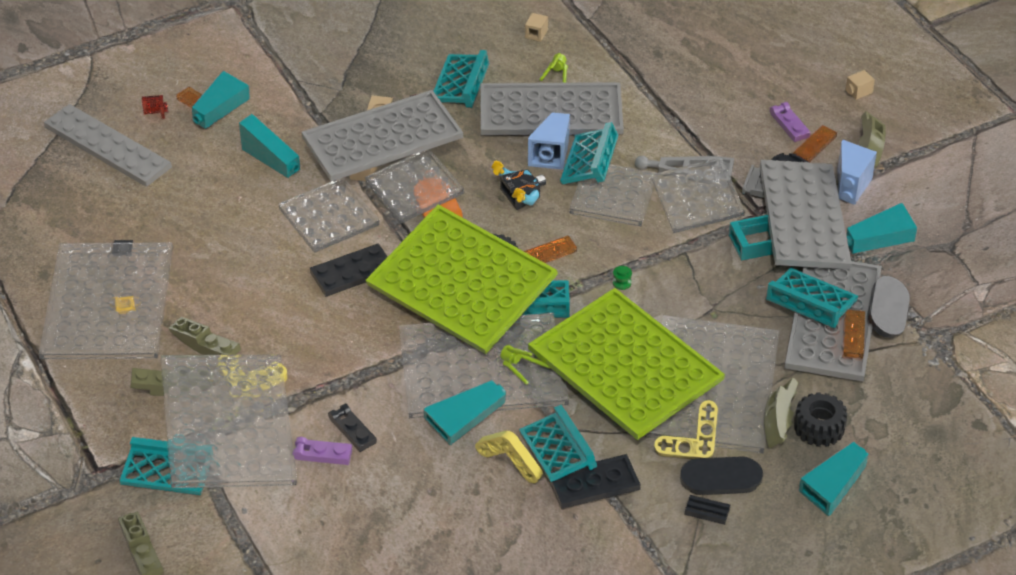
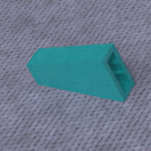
[192,71,250,129]
[239,114,300,178]
[846,203,917,254]
[424,380,506,446]
[799,442,868,516]

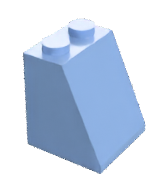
[528,112,570,170]
[837,140,877,205]

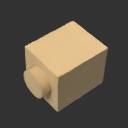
[525,13,548,42]
[846,70,875,100]

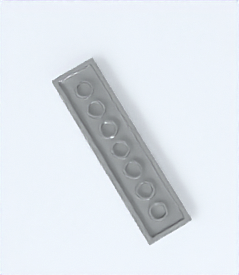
[44,104,172,187]

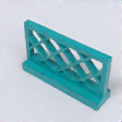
[433,50,490,108]
[560,122,619,184]
[766,268,858,328]
[519,280,570,318]
[519,405,597,482]
[120,437,214,495]

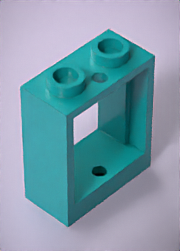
[729,215,773,261]

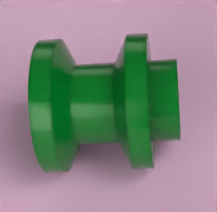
[613,266,632,290]

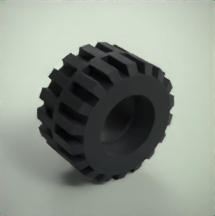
[794,392,848,447]

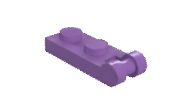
[770,102,810,142]
[292,437,353,465]

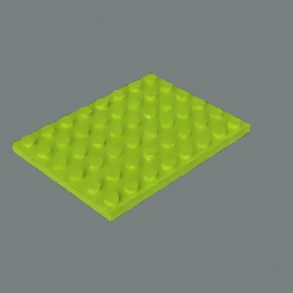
[366,204,558,354]
[528,288,725,440]

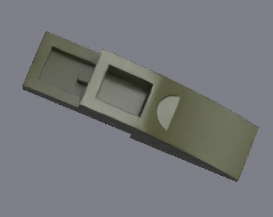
[859,111,886,168]
[169,317,241,361]
[130,367,213,396]
[764,378,799,449]
[118,511,164,575]

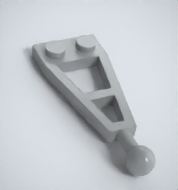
[635,156,734,188]

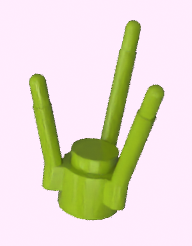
[539,53,568,83]
[500,345,550,385]

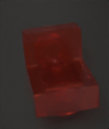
[142,95,168,119]

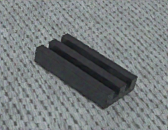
[684,495,731,525]

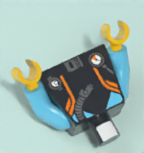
[491,161,546,210]

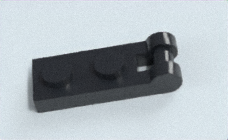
[328,403,377,452]

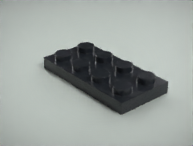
[310,243,388,297]
[549,454,641,509]

